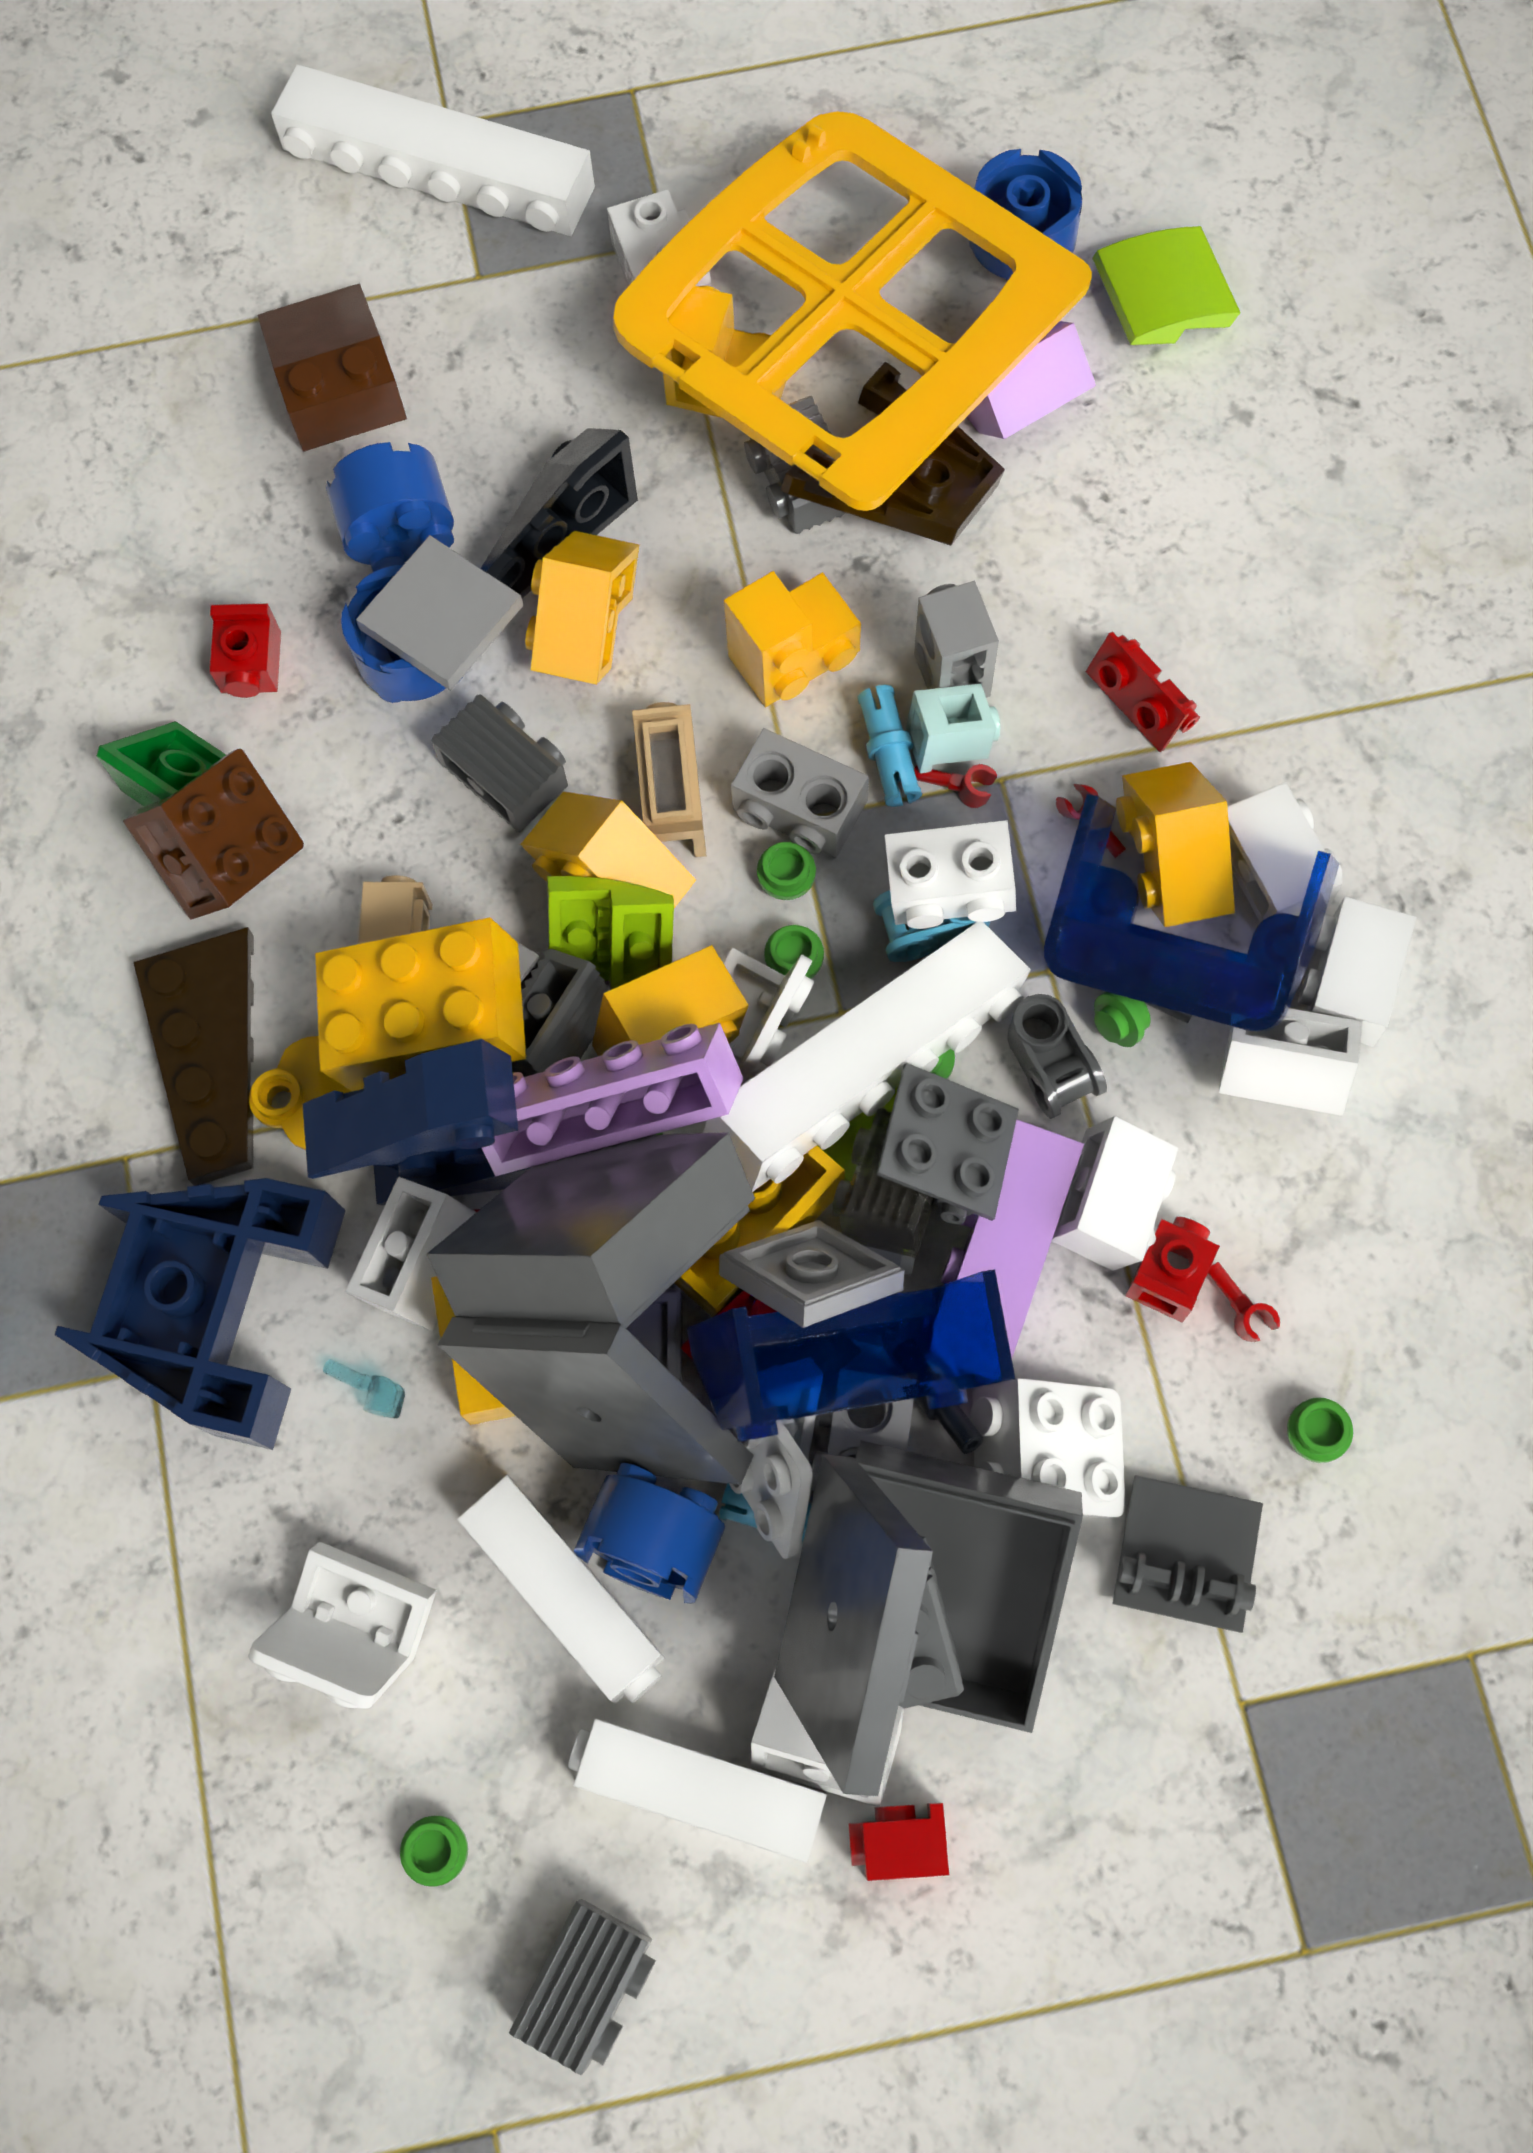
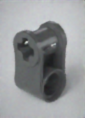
[1007,994,1107,1119]

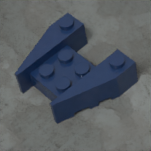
[303,1039,531,1206]
[54,1178,346,1450]

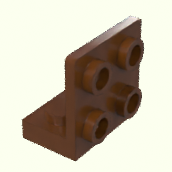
[123,749,304,920]

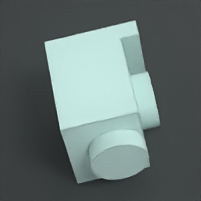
[906,684,1000,773]

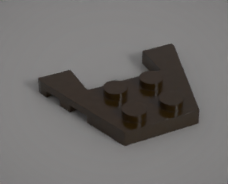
[781,362,1005,546]

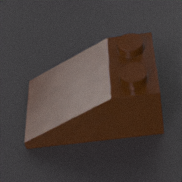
[257,283,407,452]

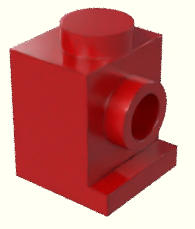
[210,603,281,698]
[1125,1217,1220,1323]
[849,1802,949,1881]

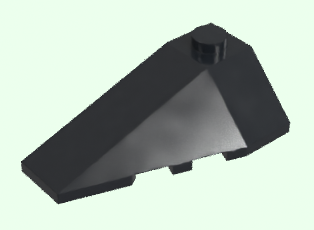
[480,428,638,599]

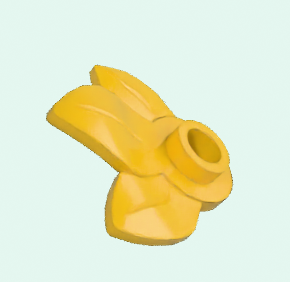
[249,1036,352,1150]

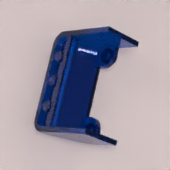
[1044,794,1340,1032]
[687,1269,1016,1442]

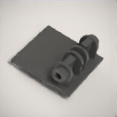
[876,1063,1019,1224]
[1112,1475,1263,1633]

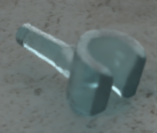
[323,1359,405,1419]

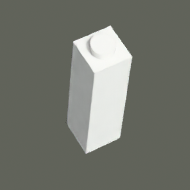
[457,1475,665,1703]
[568,1719,827,1863]

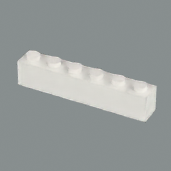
[271,64,595,237]
[703,922,1031,1192]

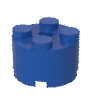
[969,149,1082,281]
[326,442,454,572]
[341,565,463,703]
[574,1463,725,1604]

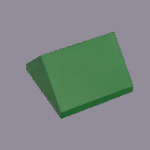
[96,721,264,807]

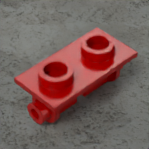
[1085,632,1200,752]

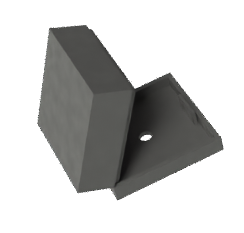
[427,1132,755,1484]
[774,1440,1083,1796]

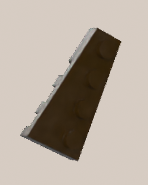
[133,927,254,1186]

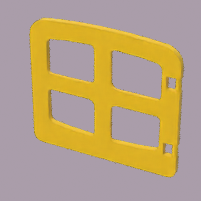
[613,111,1092,511]

